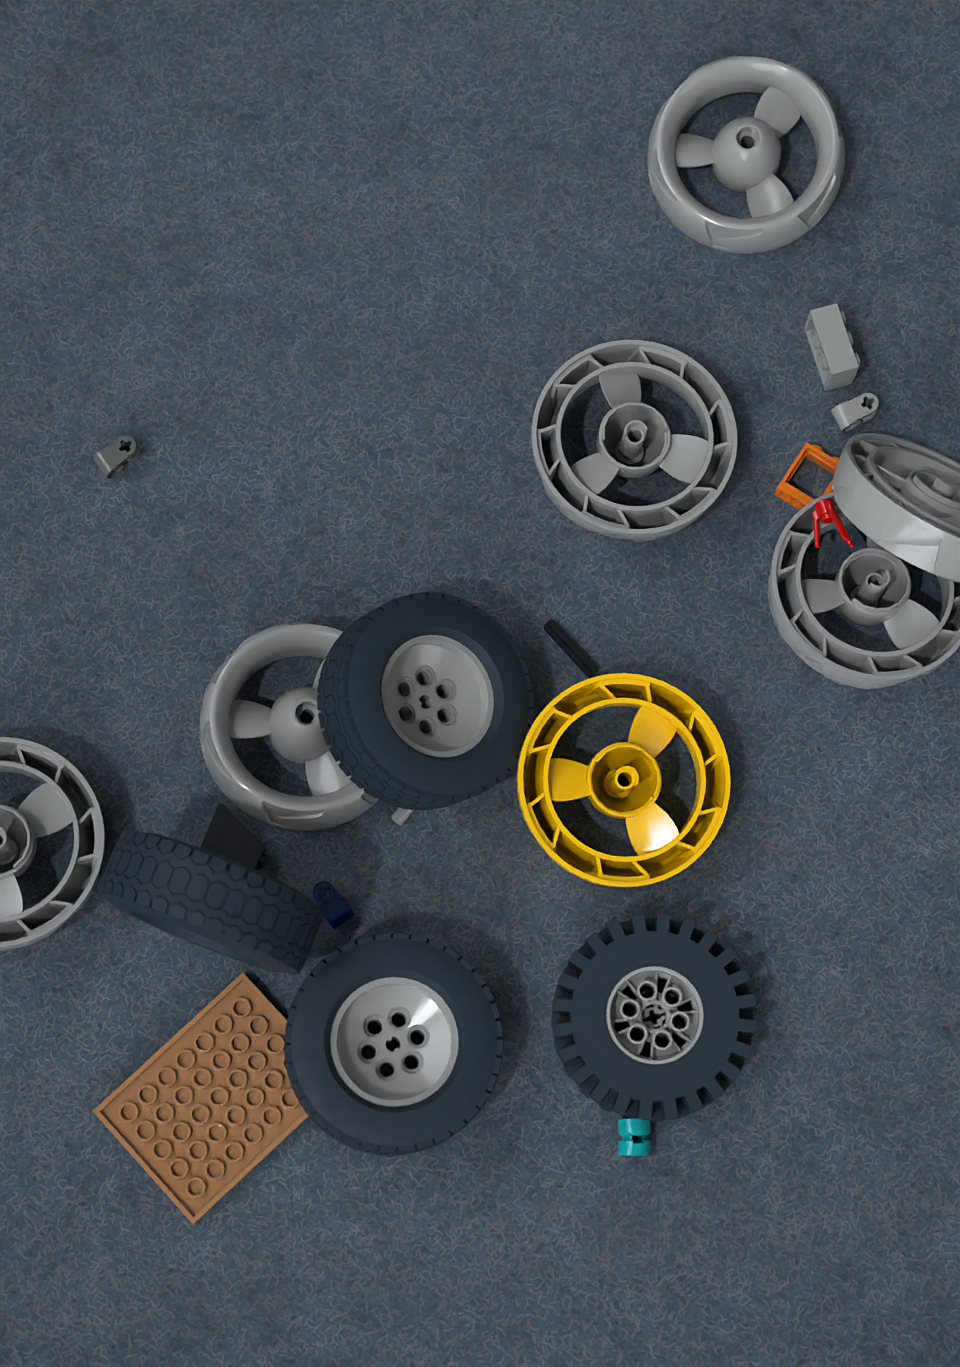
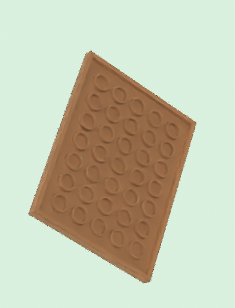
[93,973,309,1225]

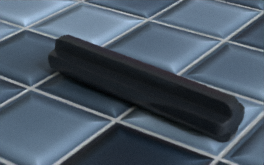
[544,619,598,678]

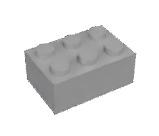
[804,303,860,391]

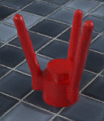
[811,498,854,548]

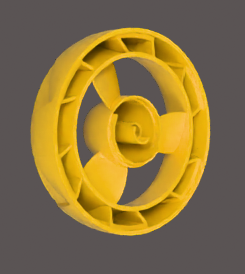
[516,673,731,887]

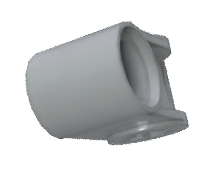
[831,393,879,432]

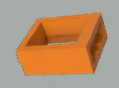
[774,442,839,510]

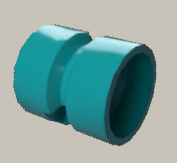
[618,1119,651,1156]

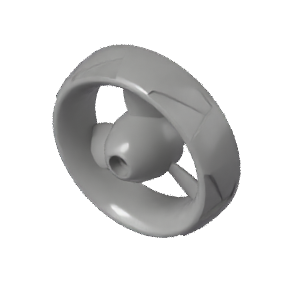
[647,56,846,254]
[531,340,737,542]
[832,433,960,582]
[768,492,960,689]
[199,622,404,831]
[0,737,106,951]

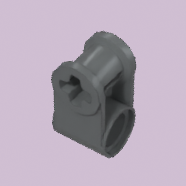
[93,436,140,479]

